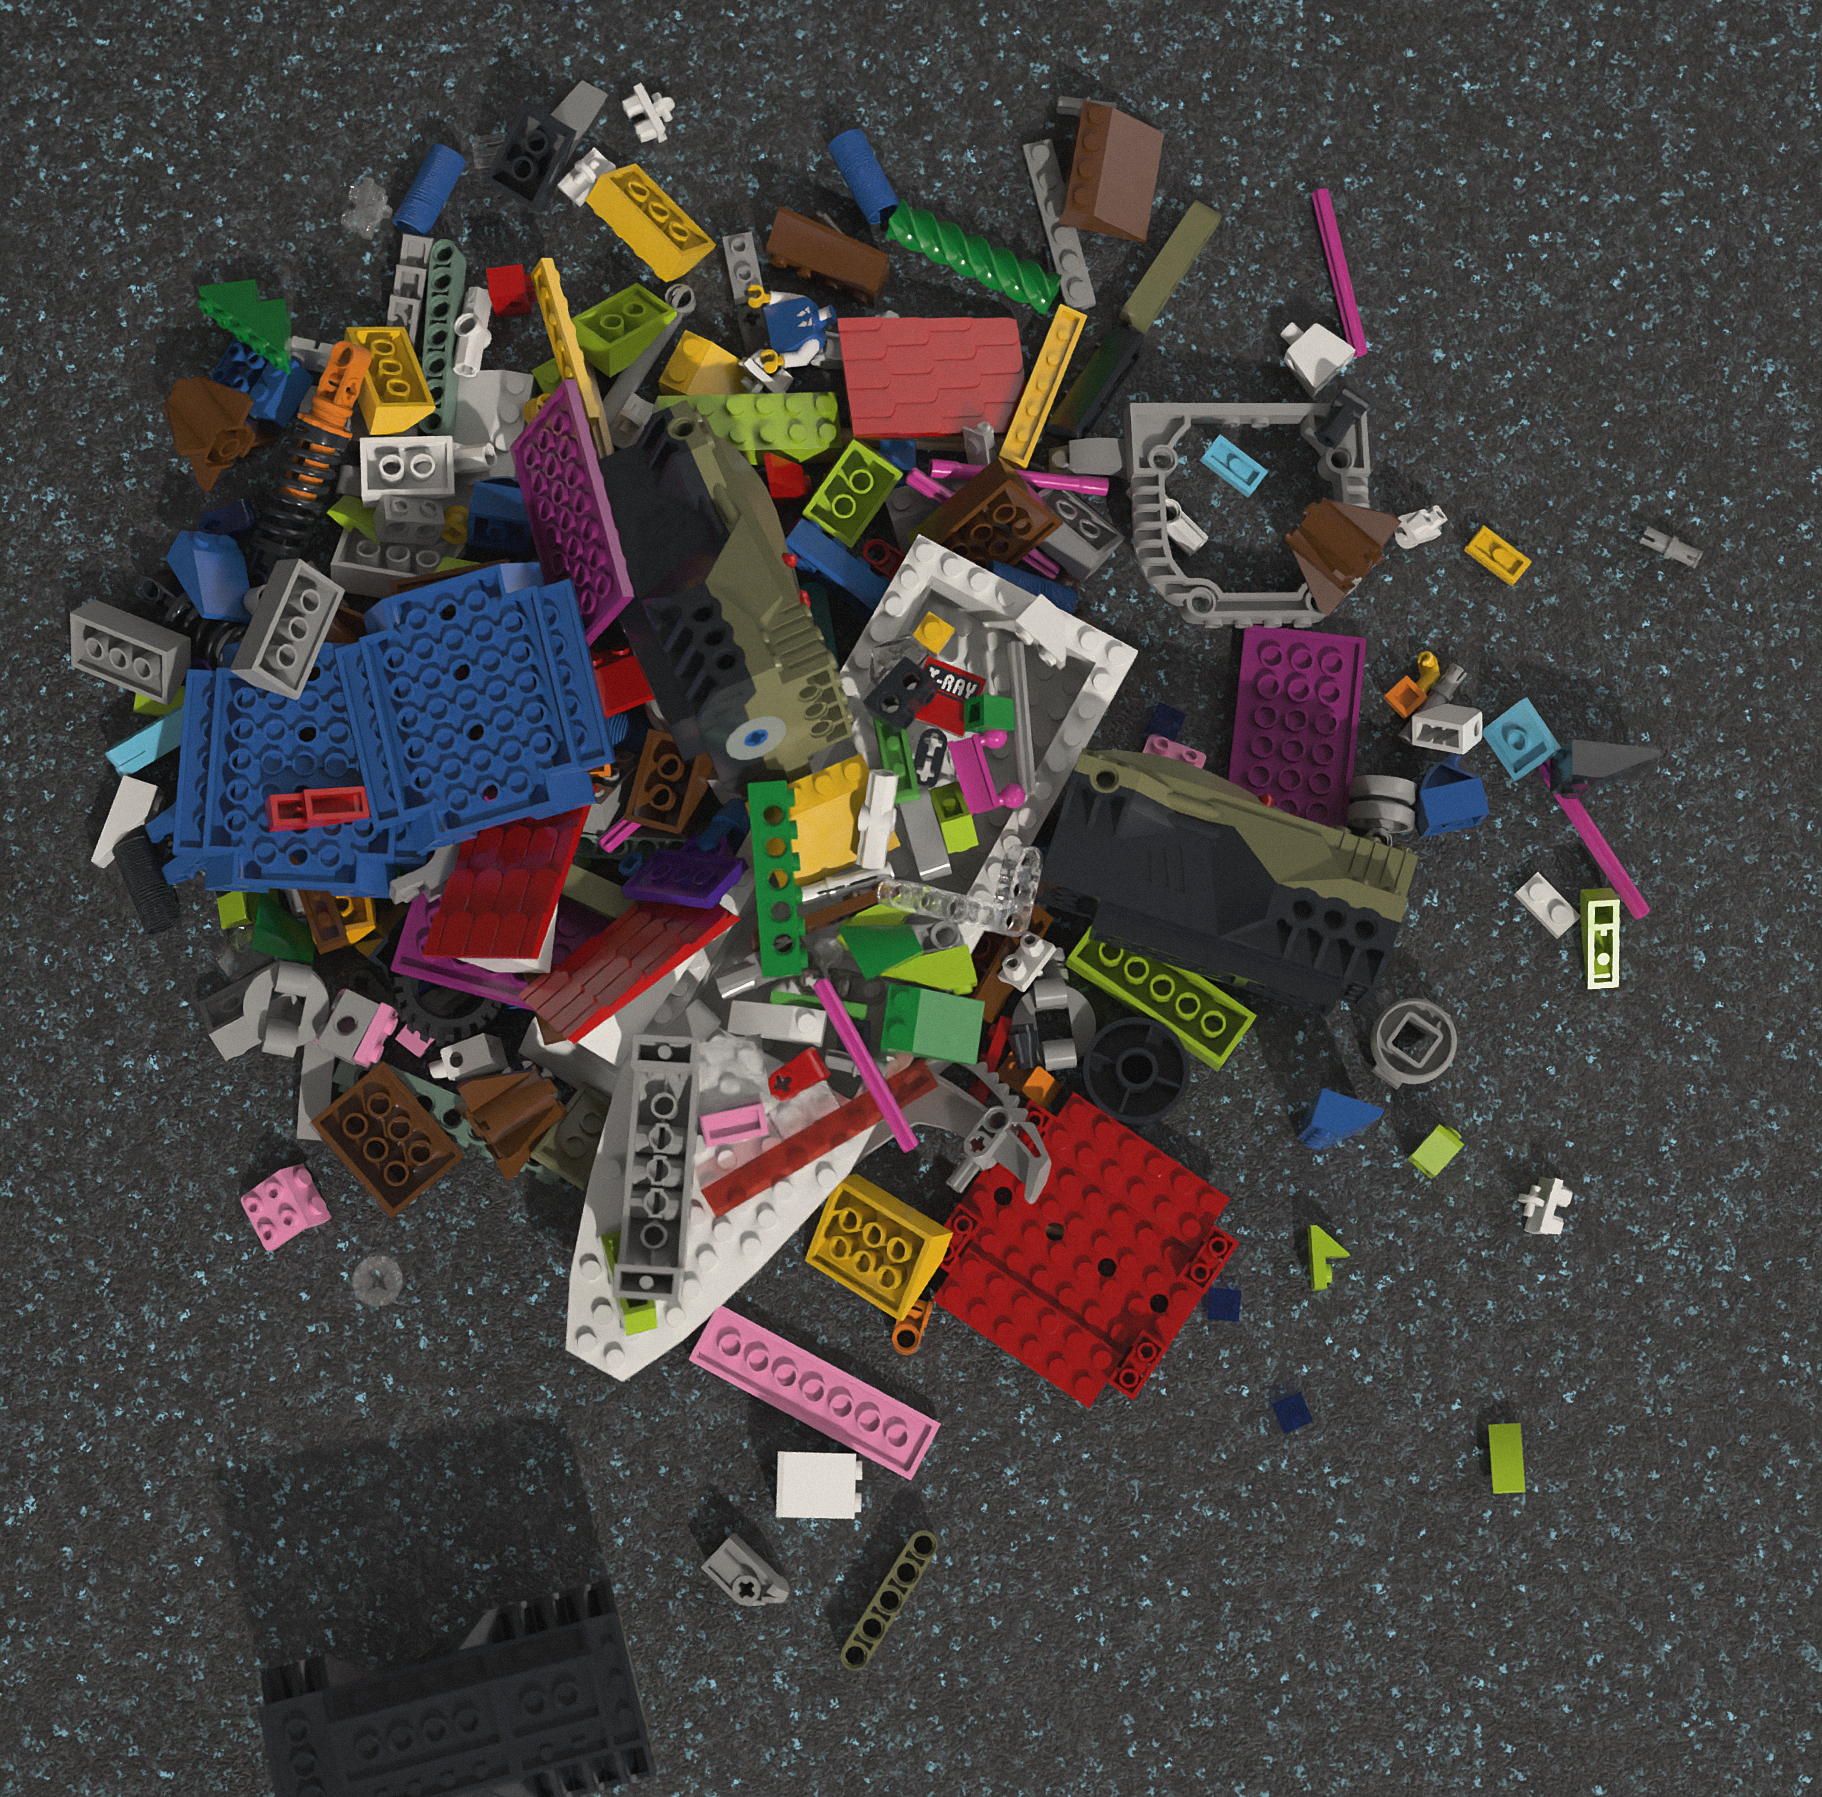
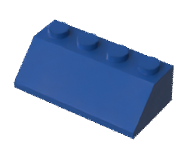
[786,518,892,622]
[1297,1088,1384,1151]

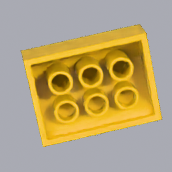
[745,753,901,888]
[805,1174,953,1321]

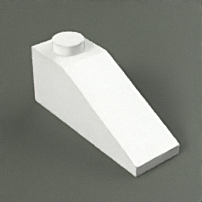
[91,775,166,868]
[727,1000,827,1048]

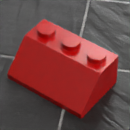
[591,643,654,718]

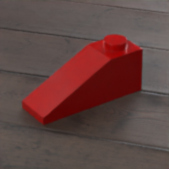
[764,453,813,509]

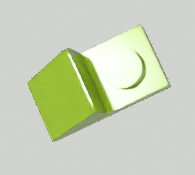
[217,888,282,929]
[1307,1225,1350,1291]

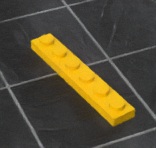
[531,258,600,431]
[998,304,1087,470]

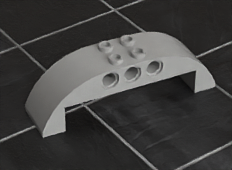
[612,1034,700,1302]

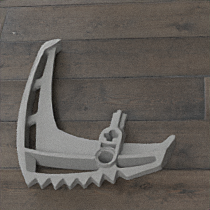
[796,1059,1052,1232]

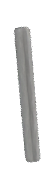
[1007,641,1036,795]

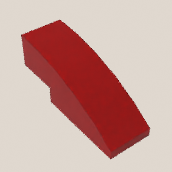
[265,786,370,832]

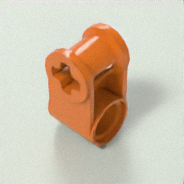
[892,1299,934,1355]

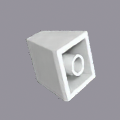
[776,1452,862,1519]

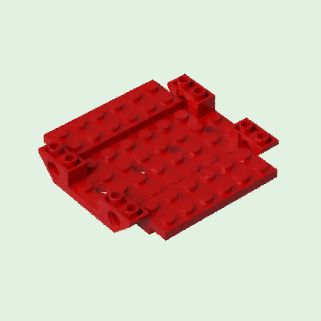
[932,1092,1240,1408]

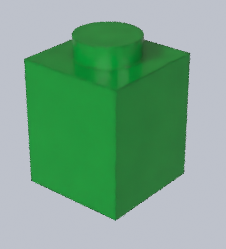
[964,694,1015,733]

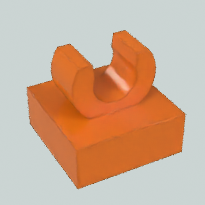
[1383,675,1428,720]

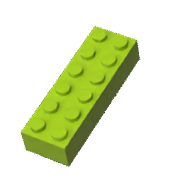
[652,392,843,465]
[1066,925,1257,1072]

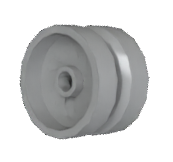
[1346,775,1418,833]

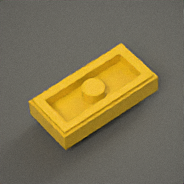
[1464,525,1532,587]

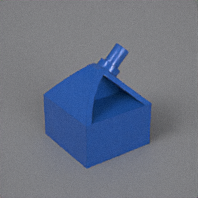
[467,476,532,555]
[1412,752,1490,838]

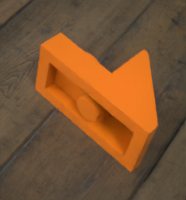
[997,1050,1063,1110]

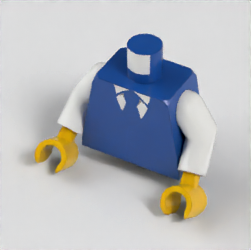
[748,285,837,373]

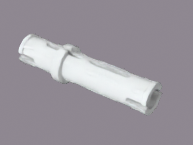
[802,861,895,907]

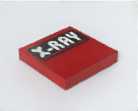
[914,656,987,739]

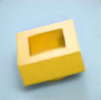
[911,611,955,656]

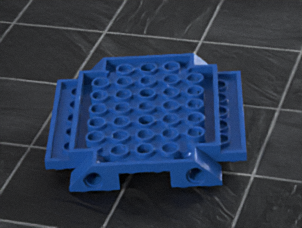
[334,562,616,854]
[172,641,428,898]

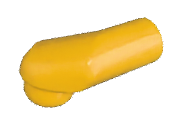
[1415,651,1440,694]

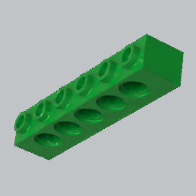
[747,780,808,979]

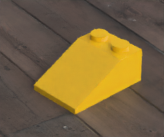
[658,330,763,396]

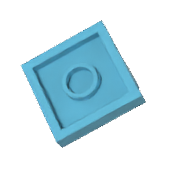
[1482,697,1561,782]

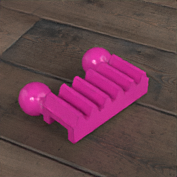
[947,730,1026,816]

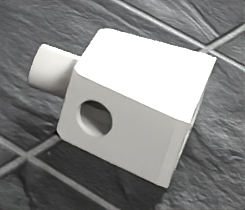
[1280,322,1355,398]
[1412,704,1482,755]
[429,1033,509,1082]

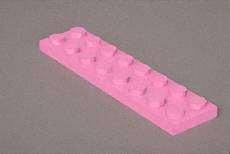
[688,1305,941,1480]

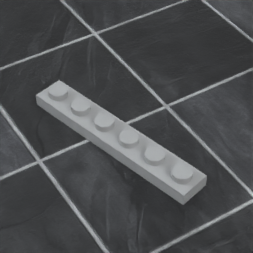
[1022,139,1096,311]

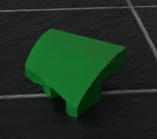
[249,893,315,964]
[838,925,924,981]

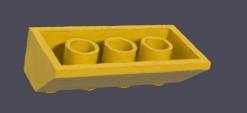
[585,163,716,282]
[344,327,436,435]

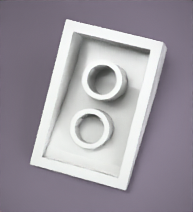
[360,436,455,508]

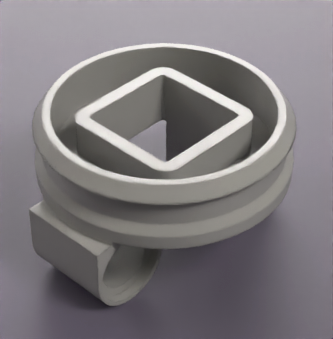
[243,961,329,1057]
[1012,976,1096,1071]
[1370,998,1457,1090]

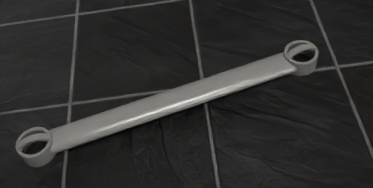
[589,284,696,447]

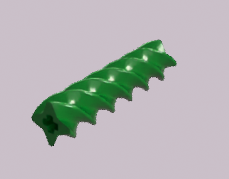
[886,199,1063,315]

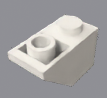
[1015,594,1066,670]

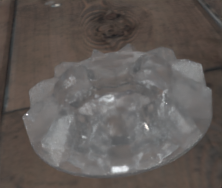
[352,1256,403,1306]

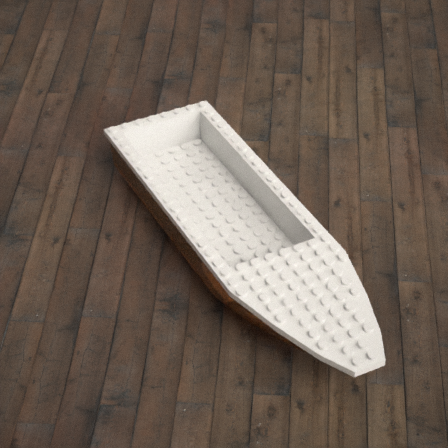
[566,534,1138,1382]

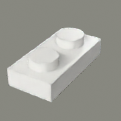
[1514,872,1581,939]

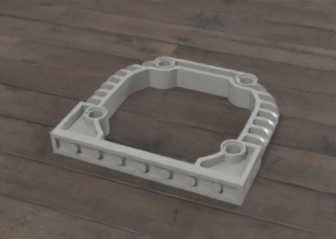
[1123,403,1371,629]

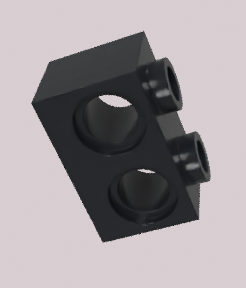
[863,656,938,735]

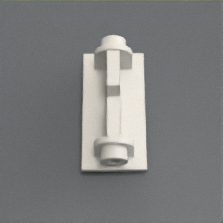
[291,336,334,373]
[962,422,997,466]

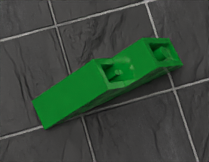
[197,279,291,374]

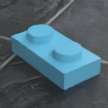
[1200,434,1268,498]

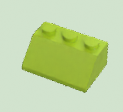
[802,435,904,549]

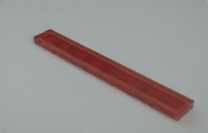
[700,1058,939,1219]

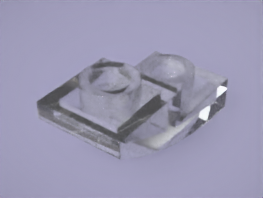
[766,1079,842,1142]

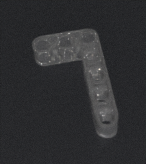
[876,844,1043,937]

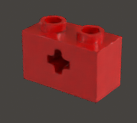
[486,264,536,318]

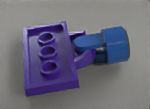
[620,798,751,909]

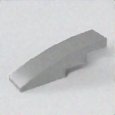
[387,233,435,352]
[297,1037,339,1141]

